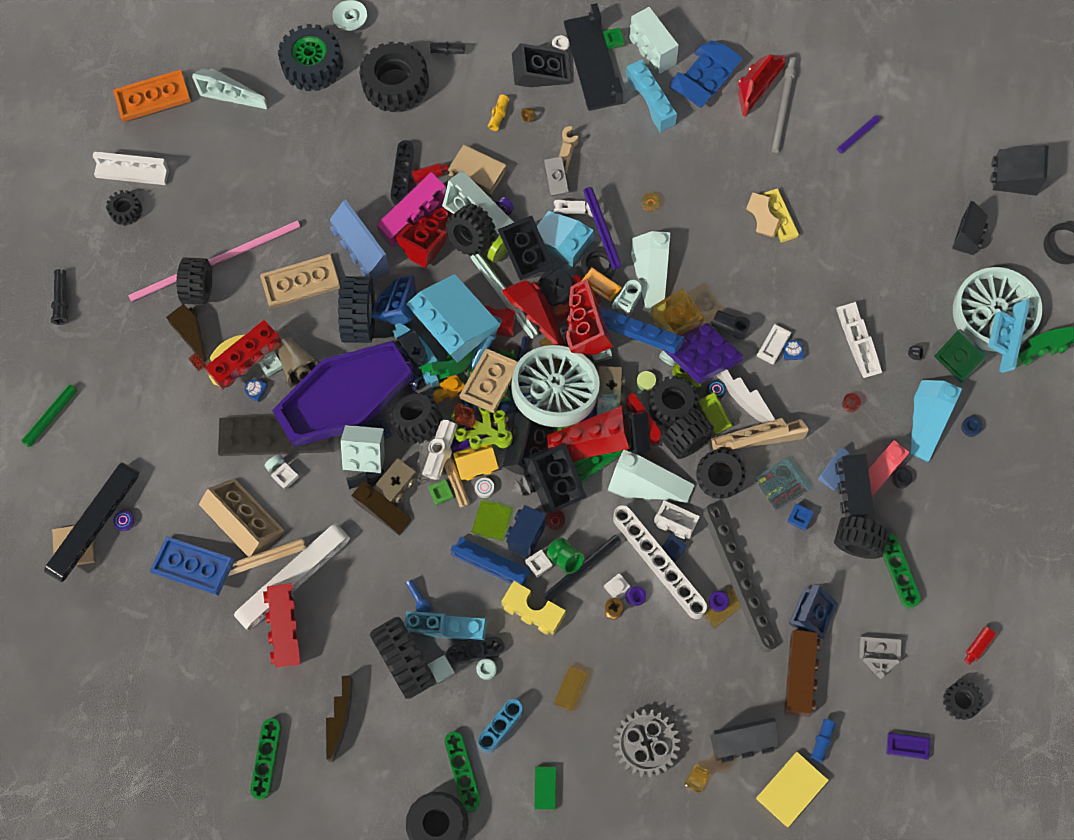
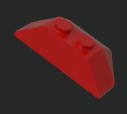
[738,54,787,117]

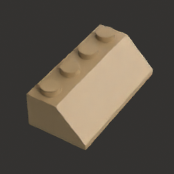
[199,478,285,557]

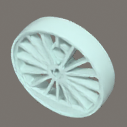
[953,267,1042,352]
[511,345,600,427]

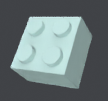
[341,425,385,473]

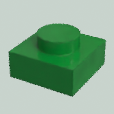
[603,28,624,49]

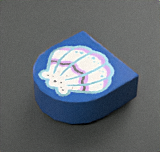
[783,340,804,360]
[245,379,268,402]

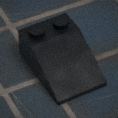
[512,43,571,87]

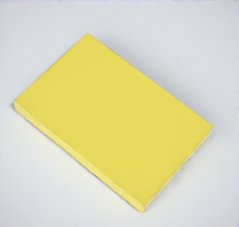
[755,752,829,828]

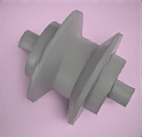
[511,476,533,497]

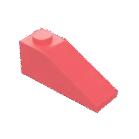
[868,440,910,496]

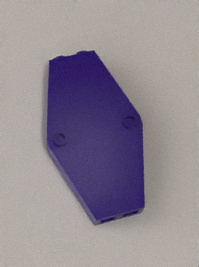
[272,341,414,447]

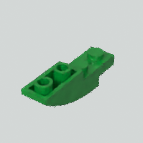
[1016,327,1074,368]

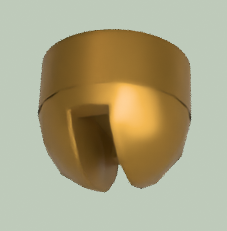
[521,107,537,123]

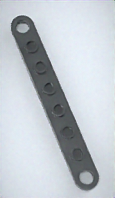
[703,503,777,652]

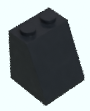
[990,145,1049,196]

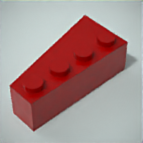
[547,406,629,461]

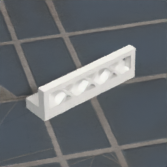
[93,152,170,185]

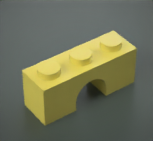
[501,581,566,635]

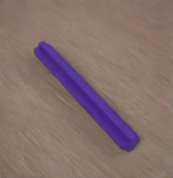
[583,187,622,270]

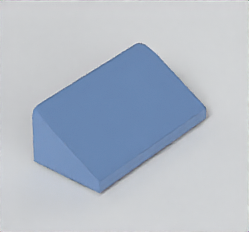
[818,447,850,491]

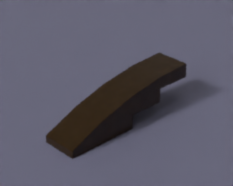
[326,675,352,762]

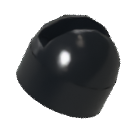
[908,345,923,361]

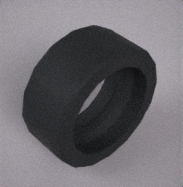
[581,247,616,279]

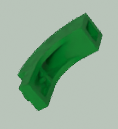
[421,349,474,380]

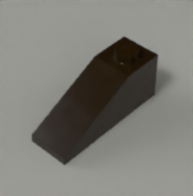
[166,304,207,363]
[351,481,411,536]

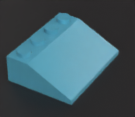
[406,274,500,363]

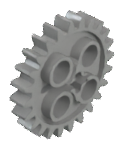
[613,709,680,778]

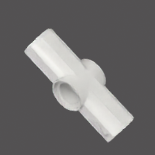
[422,420,458,480]

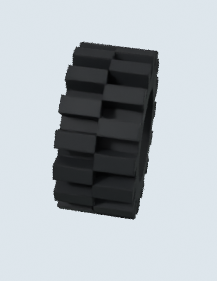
[106,190,142,226]
[943,681,984,720]

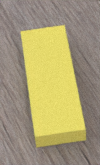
[761,188,799,243]

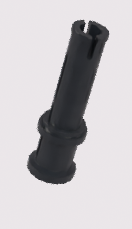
[51,269,68,325]

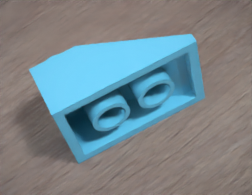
[537,211,594,267]

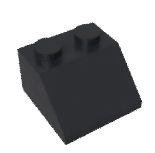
[952,201,989,255]

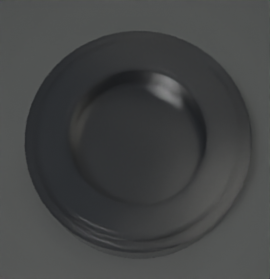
[891,468,912,489]

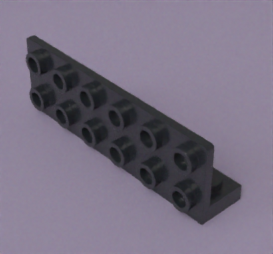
[564,3,623,111]

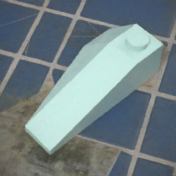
[192,68,268,109]
[631,231,670,309]
[608,450,694,503]

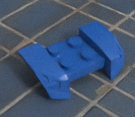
[669,40,743,108]

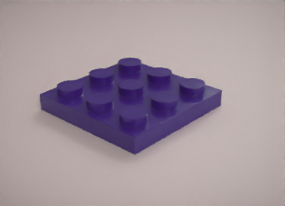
[662,323,744,384]

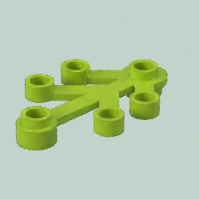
[451,407,513,449]

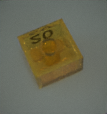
[650,288,704,336]

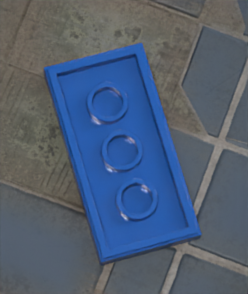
[150,536,235,596]

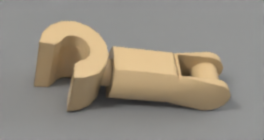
[559,126,579,174]

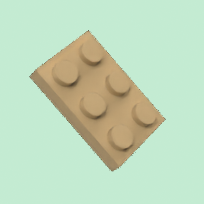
[459,348,518,413]

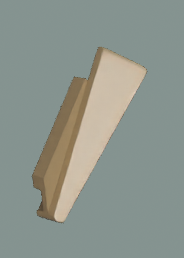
[711,418,808,450]

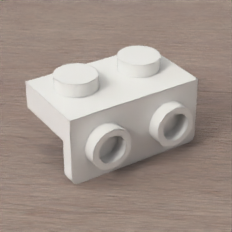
[654,500,700,539]

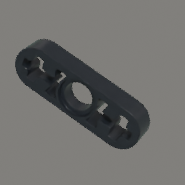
[446,637,504,665]

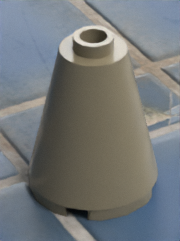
[277,337,319,388]

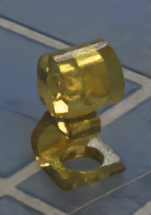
[684,764,711,794]

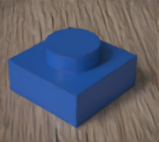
[787,504,814,531]

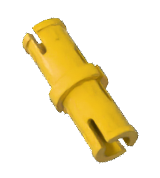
[488,95,510,131]

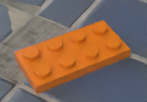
[113,69,191,122]

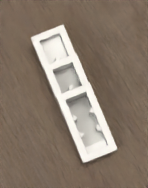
[836,302,882,378]
[716,370,775,424]

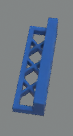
[450,537,531,586]

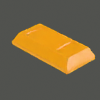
[582,268,622,302]

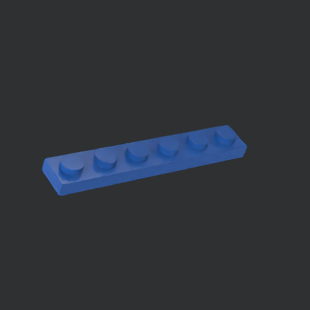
[599,306,684,354]

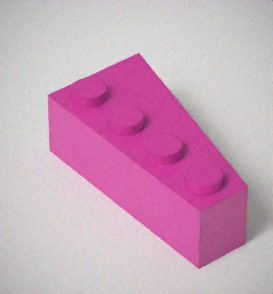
[377,172,446,247]

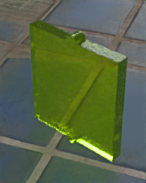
[471,501,512,541]

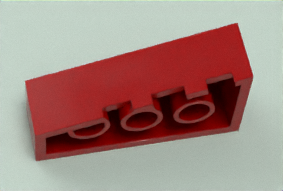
[263,583,300,668]

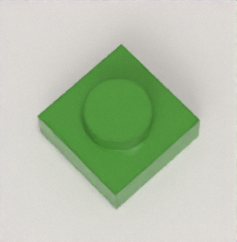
[428,479,454,506]

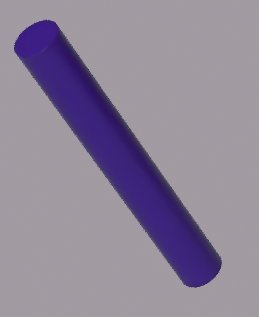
[837,115,880,154]

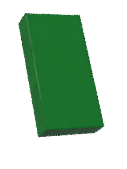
[534,767,556,810]

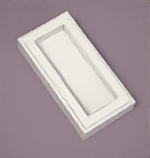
[757,324,791,365]

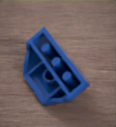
[371,275,416,324]

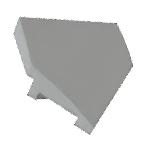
[859,636,901,679]

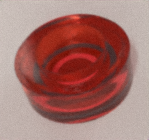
[546,511,565,530]

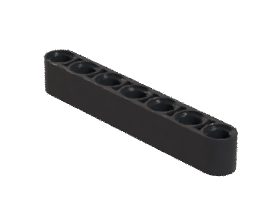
[44,462,140,582]

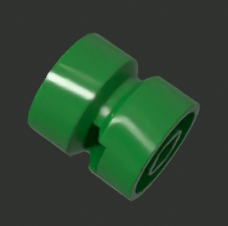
[547,537,584,574]

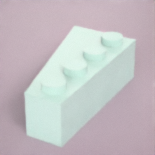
[442,170,514,243]

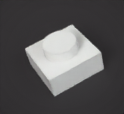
[271,463,299,490]
[525,550,553,578]
[604,574,631,600]

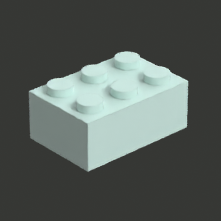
[629,7,679,74]

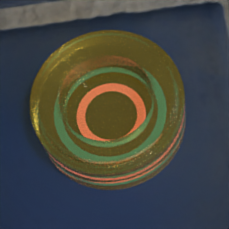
[641,193,660,212]

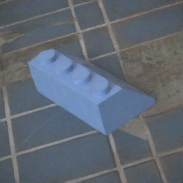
[330,200,390,281]

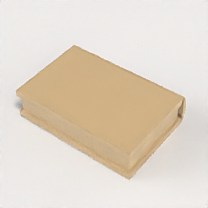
[448,145,507,195]

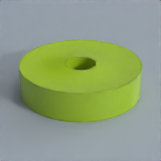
[488,236,507,263]

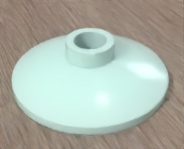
[332,0,367,31]

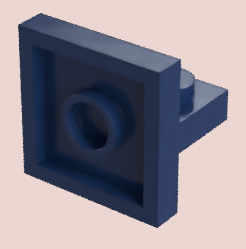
[789,584,838,639]

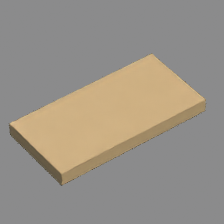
[260,253,340,309]

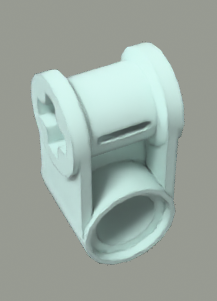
[611,280,641,317]

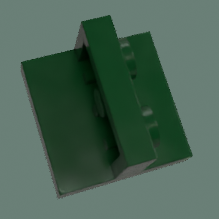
[934,329,988,383]

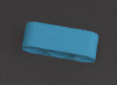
[478,699,523,753]

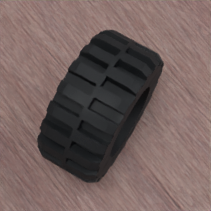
[359,41,429,112]
[370,617,436,699]

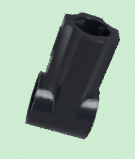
[712,310,750,340]

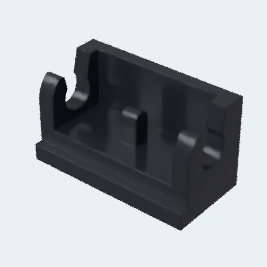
[623,412,651,454]

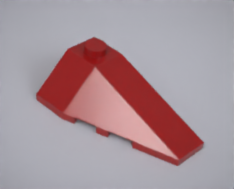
[396,207,452,268]
[566,279,613,354]
[502,280,566,347]

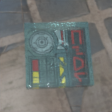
[754,458,809,510]

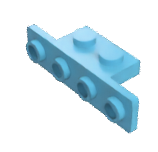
[988,300,1030,373]

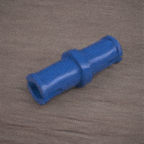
[810,719,836,763]

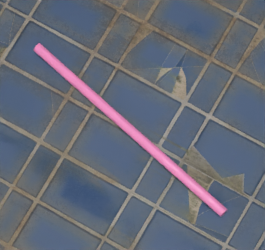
[128,220,300,302]

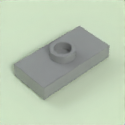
[544,156,569,196]

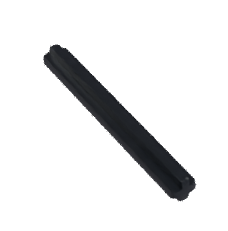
[542,534,622,602]

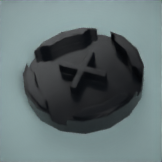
[539,268,574,306]

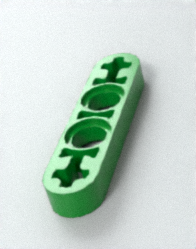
[883,534,920,609]
[250,718,281,800]
[445,731,480,812]

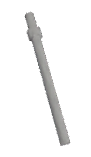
[772,57,796,153]

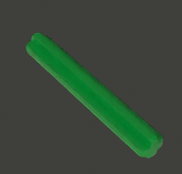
[21,384,77,447]

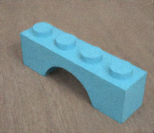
[626,59,677,132]

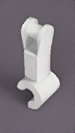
[553,200,604,218]

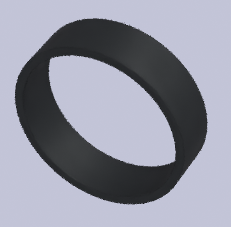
[1043,223,1074,264]

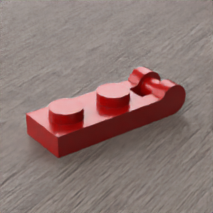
[626,393,661,445]

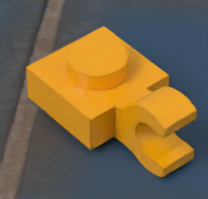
[432,375,465,404]

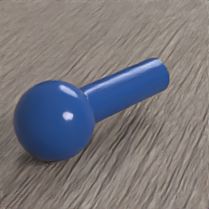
[405,579,431,613]

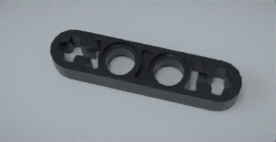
[390,140,414,206]

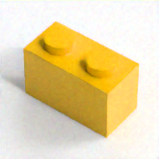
[453,445,498,480]

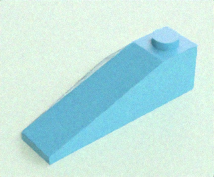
[910,380,962,462]

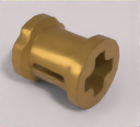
[605,598,623,620]

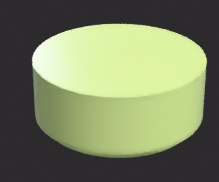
[637,371,656,391]

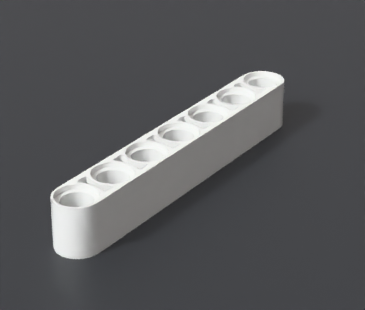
[613,505,707,619]
[234,523,350,630]

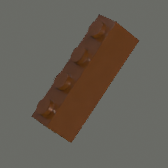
[784,630,821,717]

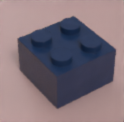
[505,505,547,559]

